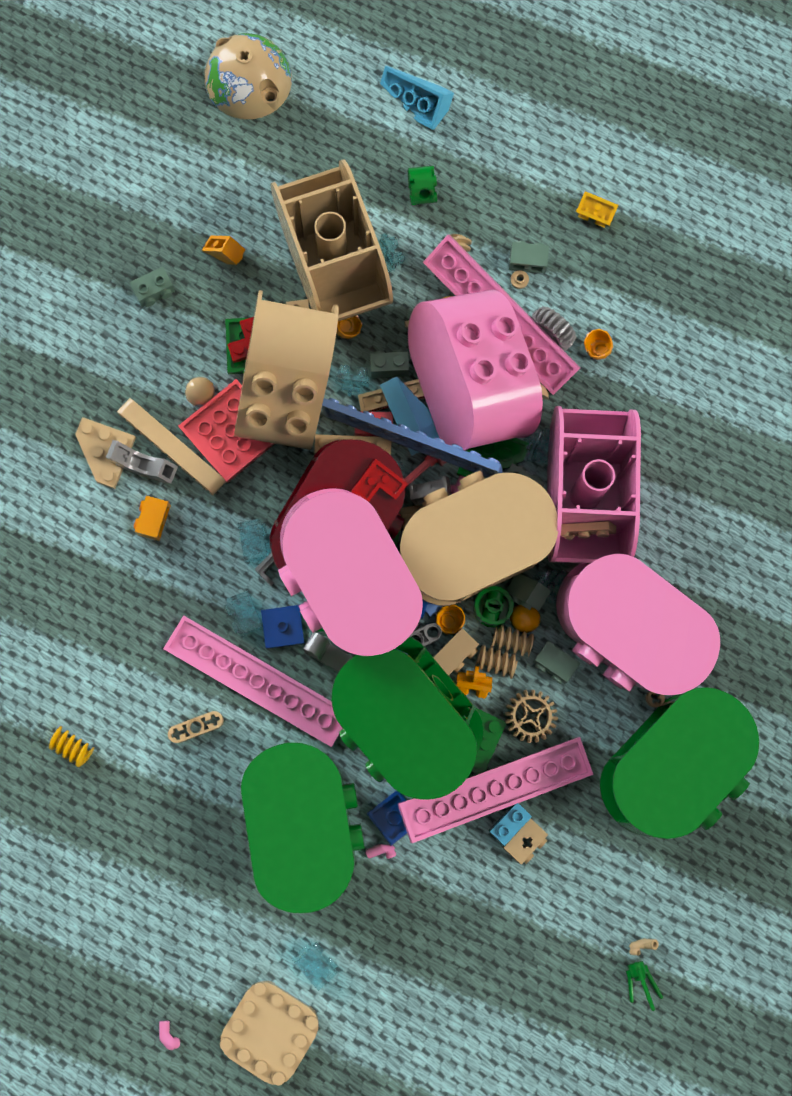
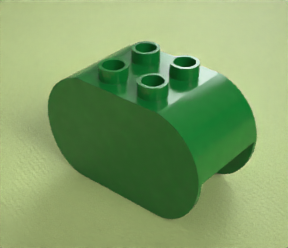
[332,636,484,800]
[600,688,759,839]
[241,742,365,913]

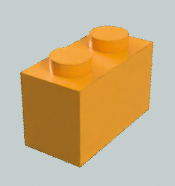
[133,495,171,541]

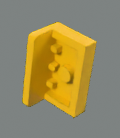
[576,191,619,228]

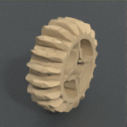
[505,690,558,743]

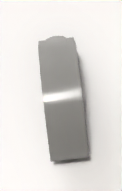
[106,440,178,484]

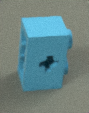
[489,803,532,846]

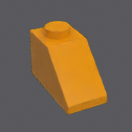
[202,235,246,265]

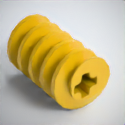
[49,726,94,767]

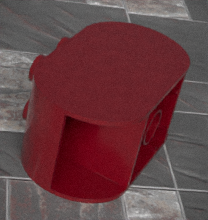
[270,439,405,569]

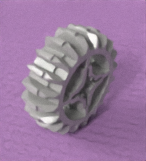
[531,306,576,351]

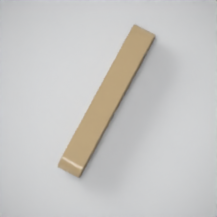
[117,398,226,495]

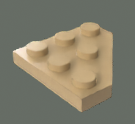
[75,417,136,489]

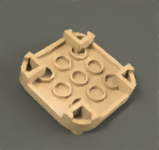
[220,981,319,1086]

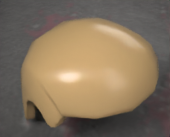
[185,377,215,406]

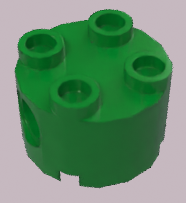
[408,166,437,205]
[473,586,514,628]

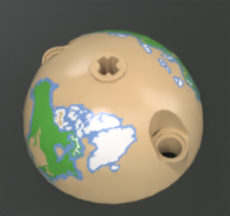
[205,33,292,119]

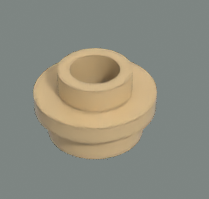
[510,270,529,289]

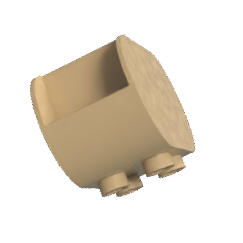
[270,159,393,321]
[234,290,339,450]
[399,471,558,606]

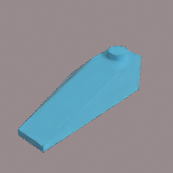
[380,66,454,130]
[380,376,439,456]

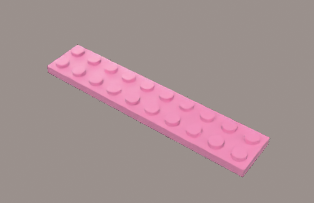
[423,234,580,395]
[163,616,343,747]
[398,737,593,843]

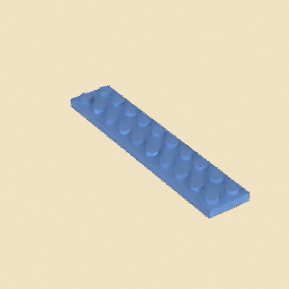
[321,398,503,478]

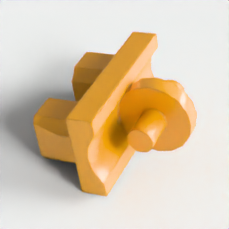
[456,666,492,699]

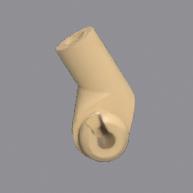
[629,938,659,956]

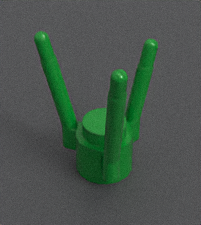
[626,961,663,1011]

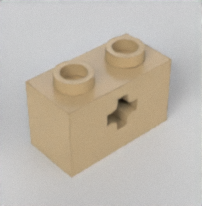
[502,818,548,865]

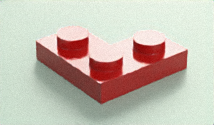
[227,317,254,363]
[351,459,408,502]

